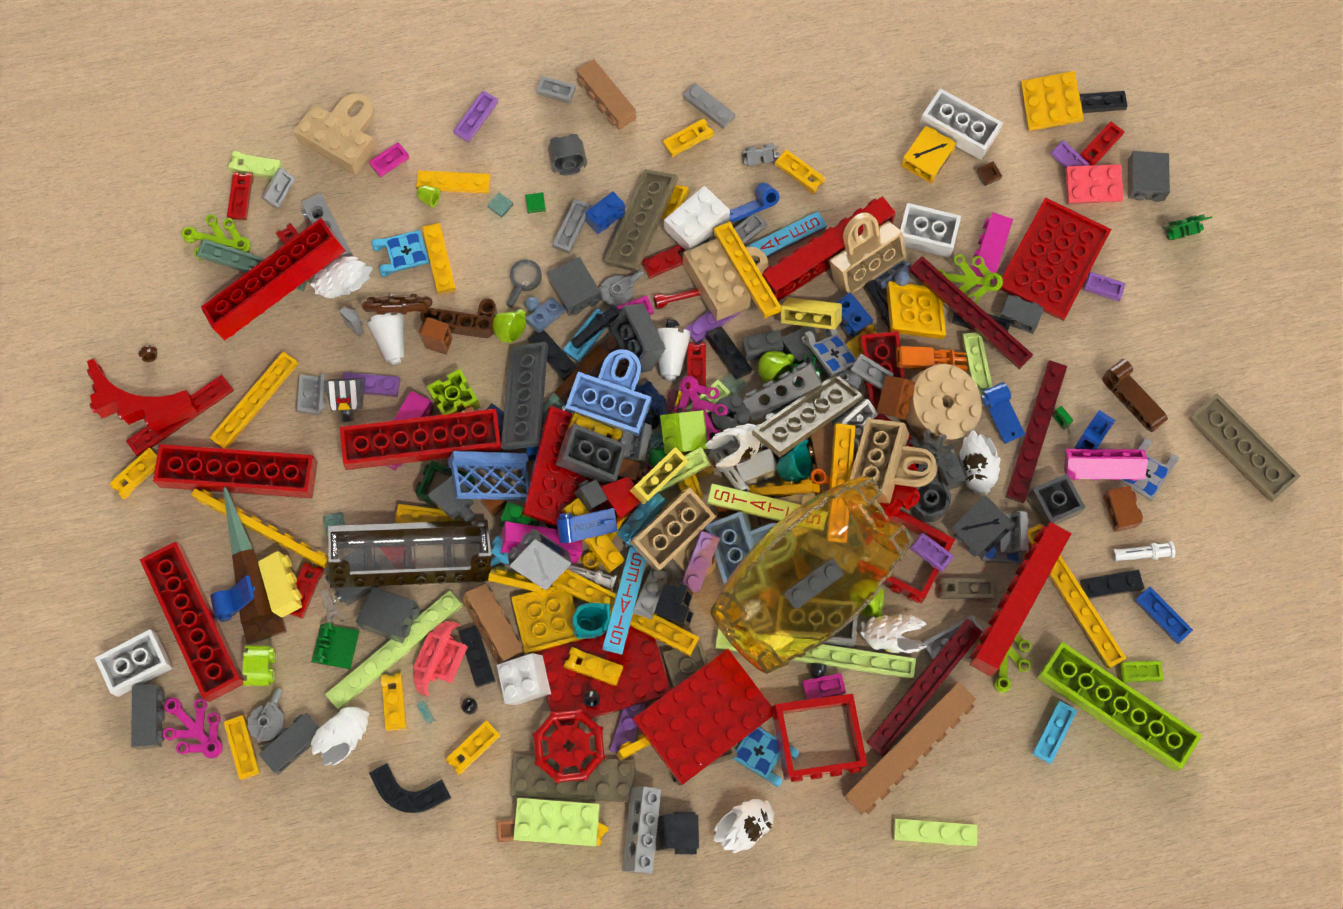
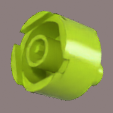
[243,646,276,686]

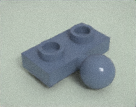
[874,260,911,289]
[525,297,565,334]

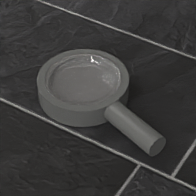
[506,259,542,308]

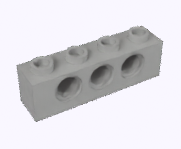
[301,193,353,258]
[743,362,822,421]
[622,786,661,874]

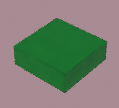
[525,192,546,214]
[1052,406,1074,430]

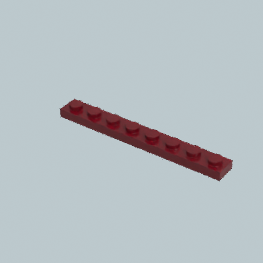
[908,256,1033,370]
[1005,360,1067,504]
[866,619,983,756]

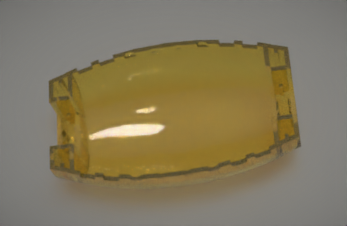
[710,476,914,674]

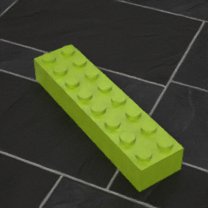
[1036,642,1203,772]

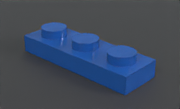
[1134,587,1193,644]

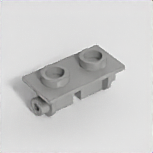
[741,143,780,166]

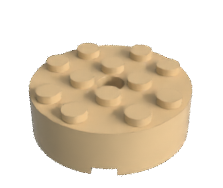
[906,364,982,443]

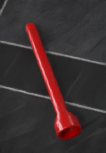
[653,289,700,310]

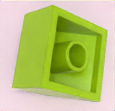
[660,410,708,454]

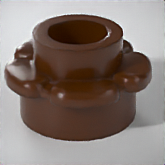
[138,345,157,362]

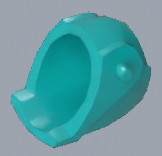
[776,440,812,483]
[571,603,610,639]

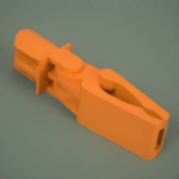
[896,346,968,371]

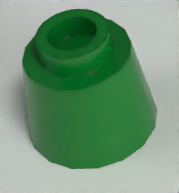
[648,447,667,468]

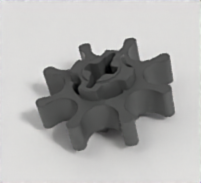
[909,430,955,479]

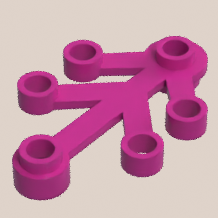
[674,376,728,441]
[163,698,223,759]

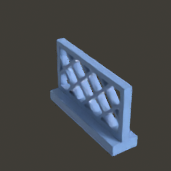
[448,451,530,500]

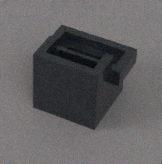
[654,583,694,628]
[656,812,699,855]

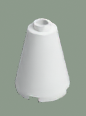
[366,313,404,365]
[657,328,690,381]

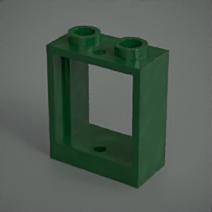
[415,460,476,507]

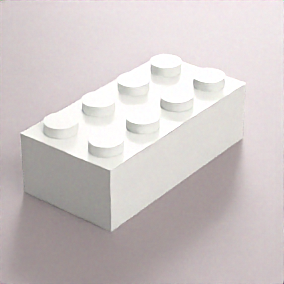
[919,88,1003,160]

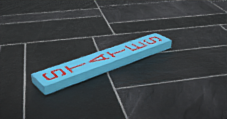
[746,211,827,264]
[602,547,646,654]

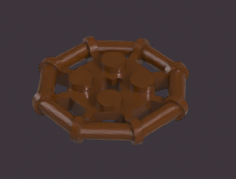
[362,294,433,315]

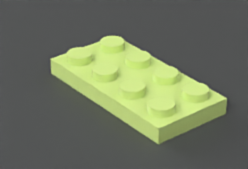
[513,798,600,847]

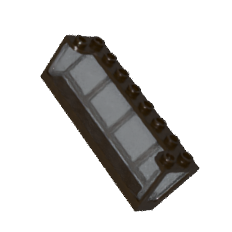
[328,520,491,588]

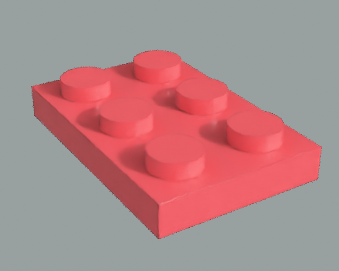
[1065,164,1123,204]

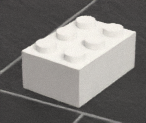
[664,186,730,251]
[900,203,961,258]
[95,629,173,697]

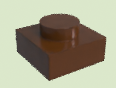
[976,161,1002,186]

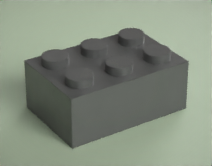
[610,304,666,373]
[555,424,627,485]

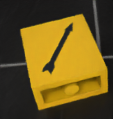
[901,126,957,184]

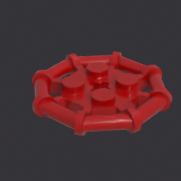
[532,708,606,784]

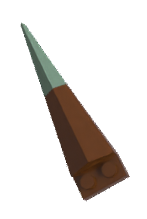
[542,333,629,424]
[224,487,287,644]

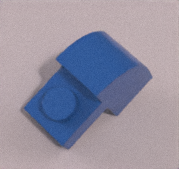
[1074,410,1115,449]

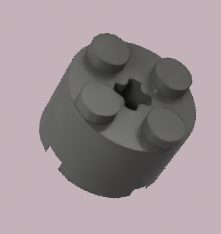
[548,134,587,176]
[711,396,750,432]
[910,479,951,522]

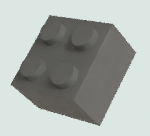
[1028,474,1086,527]

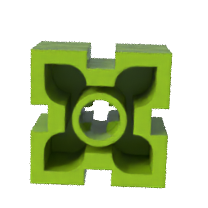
[426,369,480,415]

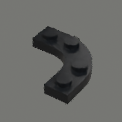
[369,763,452,813]

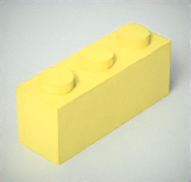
[781,297,842,330]
[630,447,689,505]
[258,551,302,617]

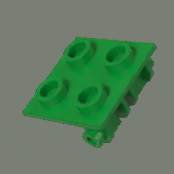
[1162,214,1212,240]
[311,623,360,669]

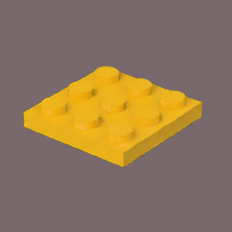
[1021,71,1084,131]
[886,281,946,339]
[511,586,583,655]

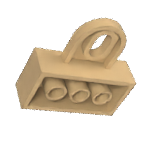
[293,93,377,175]
[829,213,907,295]
[683,239,768,321]
[847,418,937,504]
[629,487,717,577]

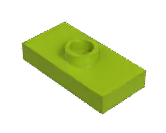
[1120,661,1164,683]

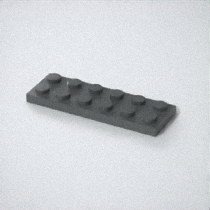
[501,342,548,450]

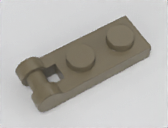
[938,578,995,600]

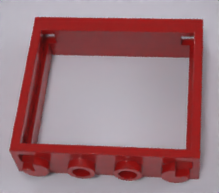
[857,510,955,604]
[771,693,867,782]

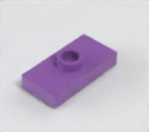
[1050,140,1089,168]
[1084,272,1126,302]
[910,533,954,573]

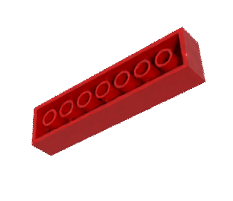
[762,196,896,302]
[201,218,346,341]
[340,409,501,470]
[153,444,318,499]
[969,522,1072,677]
[139,541,245,702]

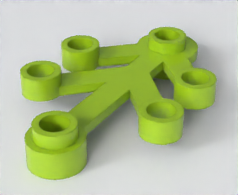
[181,214,251,264]
[937,254,1003,304]
[978,634,1031,693]

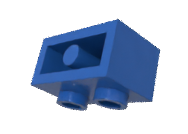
[585,191,625,235]
[835,292,873,338]

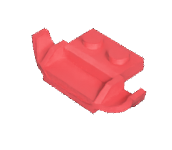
[413,620,468,697]

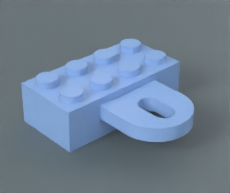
[565,350,652,436]
[706,512,796,601]

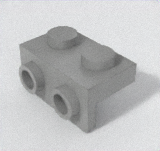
[295,374,326,415]
[619,423,652,463]
[999,511,1030,554]

